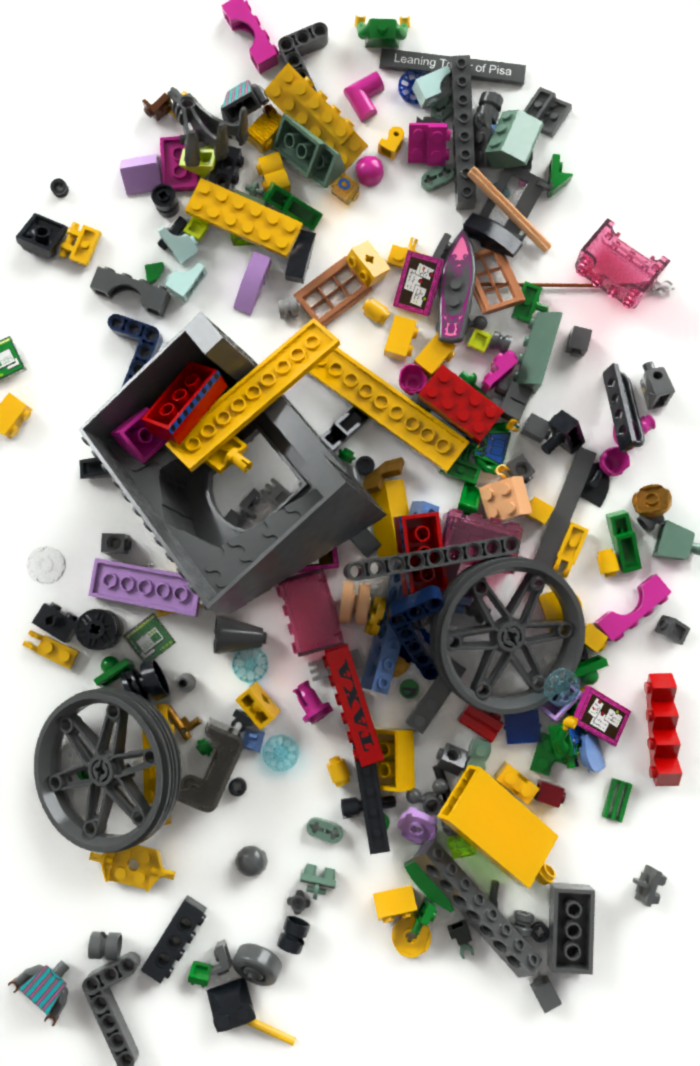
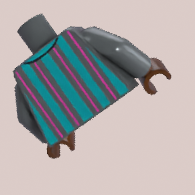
[220,80,277,139]
[8,960,70,1026]

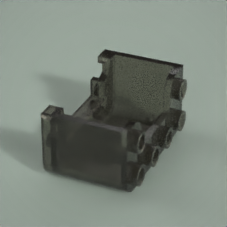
[177,717,244,813]

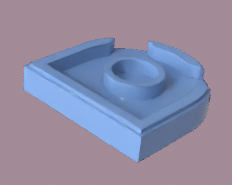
[579,731,606,773]

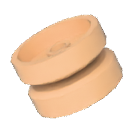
[339,581,371,626]

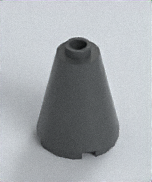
[213,615,267,654]

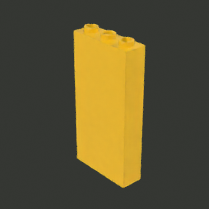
[437,764,559,889]

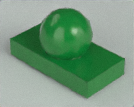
[457,483,481,516]
[571,655,609,685]
[93,656,136,688]

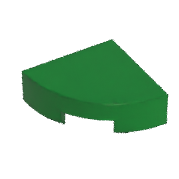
[145,262,164,284]

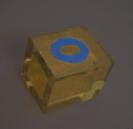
[330,172,360,206]

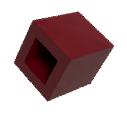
[534,779,566,808]

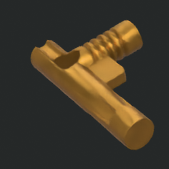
[168,704,201,741]

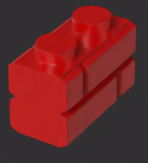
[457,704,504,743]

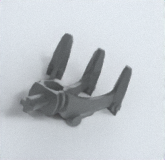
[167,87,249,167]

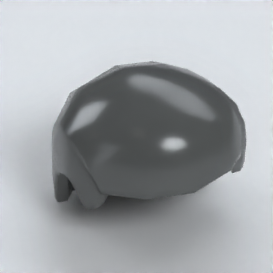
[235,846,268,877]

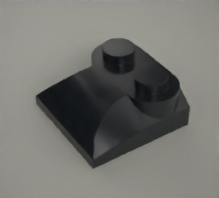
[16,213,68,259]
[206,978,256,1033]

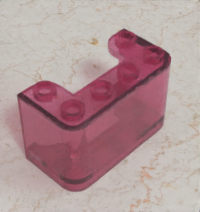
[575,218,671,309]
[441,509,524,575]
[275,568,345,657]

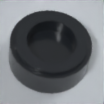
[356,456,375,476]

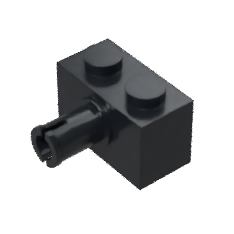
[540,410,585,455]
[31,602,78,643]

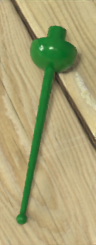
[459,370,520,429]

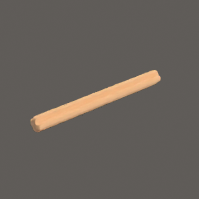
[467,167,552,253]

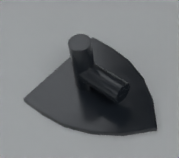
[580,462,610,508]

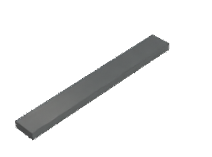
[532,447,597,594]

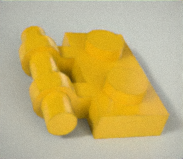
[59,222,102,267]

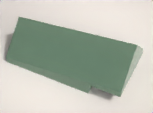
[272,113,346,188]

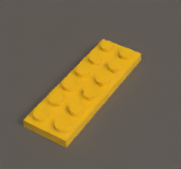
[185,178,303,259]

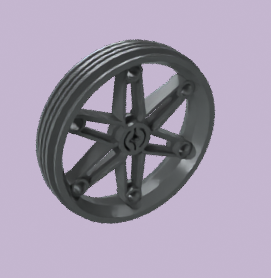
[429,555,585,714]
[34,687,182,853]

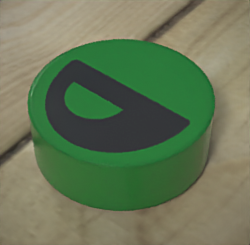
[399,679,419,699]

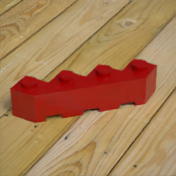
[644,673,683,787]

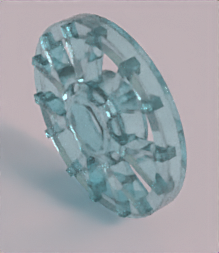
[232,648,269,683]
[544,669,580,706]

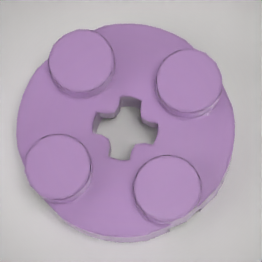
[397,807,438,844]

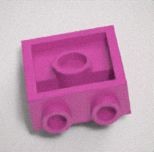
[408,123,451,166]
[481,350,518,394]

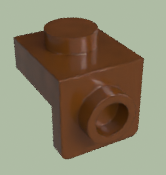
[142,92,172,121]

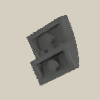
[523,87,572,138]

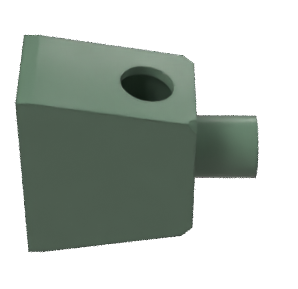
[652,520,700,560]

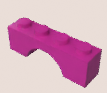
[221,0,279,74]
[593,574,672,642]

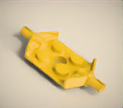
[89,845,176,892]

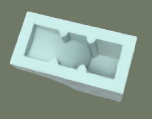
[412,66,451,108]
[156,226,199,264]
[165,262,207,303]

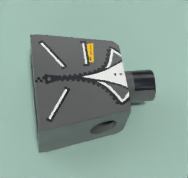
[640,361,675,410]

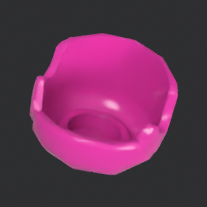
[355,155,384,187]
[398,363,427,395]
[599,446,630,477]

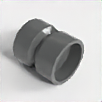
[475,91,504,125]
[88,931,122,960]

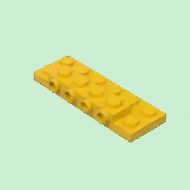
[264,63,369,174]

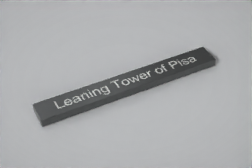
[379,48,526,86]

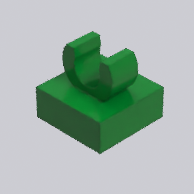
[187,961,213,988]

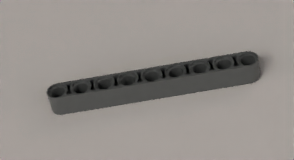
[343,536,521,581]

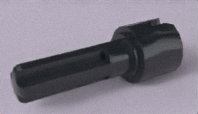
[341,796,396,819]

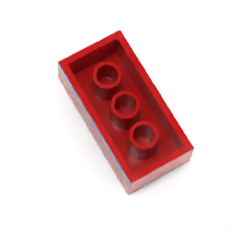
[141,361,228,445]
[417,364,504,445]
[393,512,448,596]

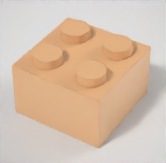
[479,476,532,525]

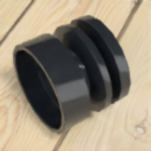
[75,609,124,650]
[121,658,170,703]

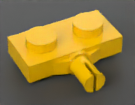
[387,237,425,269]

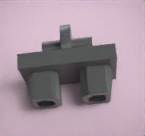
[632,864,667,907]

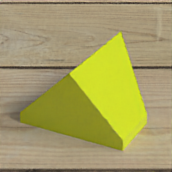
[179,146,216,178]

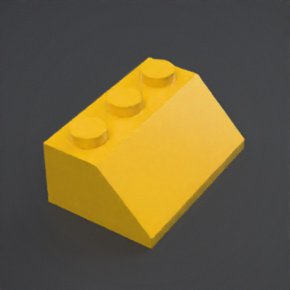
[375,728,415,792]

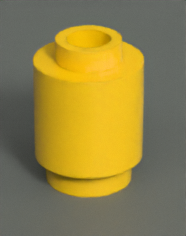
[362,298,391,325]
[596,548,620,578]
[326,755,351,787]

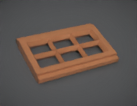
[474,249,526,315]
[293,256,373,327]

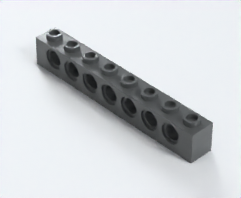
[449,55,477,210]
[412,839,543,978]

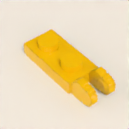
[552,522,589,578]
[22,630,80,669]

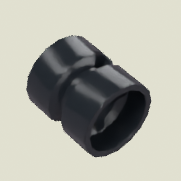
[151,184,180,218]
[277,916,310,955]

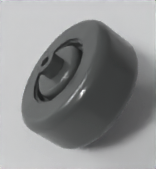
[232,943,282,986]

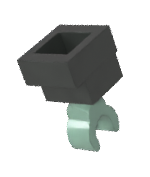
[447,919,474,959]

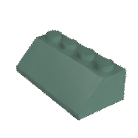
[512,312,563,394]

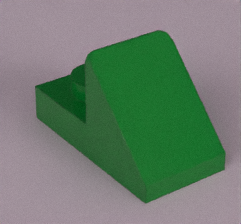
[547,154,573,198]

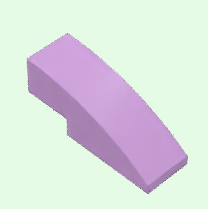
[233,251,272,316]

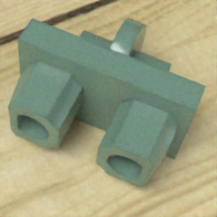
[234,182,269,207]
[300,863,336,900]

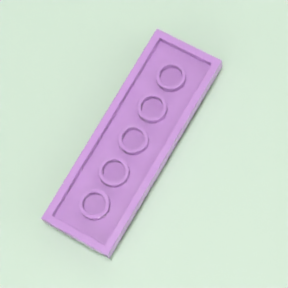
[88,558,201,617]

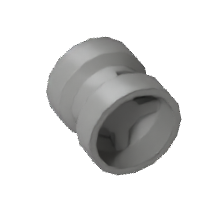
[277,297,299,319]

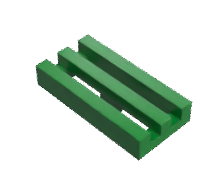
[601,778,633,823]

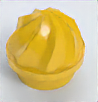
[536,864,556,885]

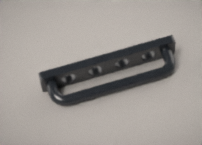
[602,363,645,452]

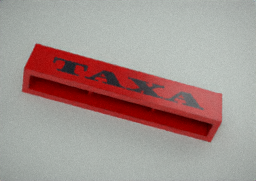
[322,643,384,767]

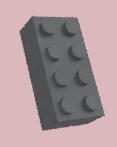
[547,883,595,975]

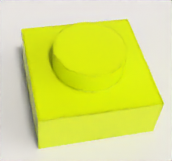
[183,216,210,242]
[467,328,492,354]

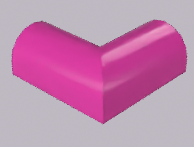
[343,71,384,122]

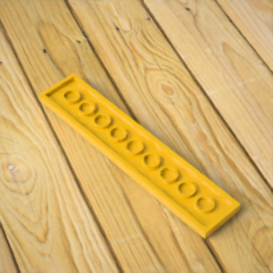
[165,318,341,472]
[308,347,470,473]

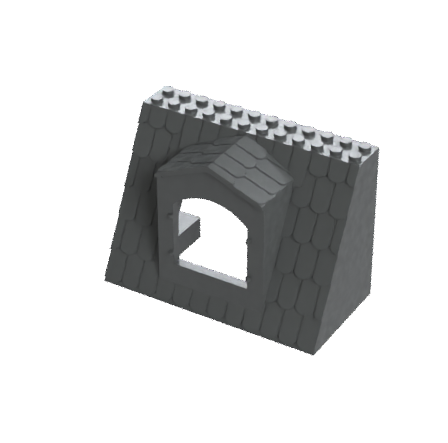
[78,311,387,616]

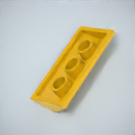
[370,479,409,558]

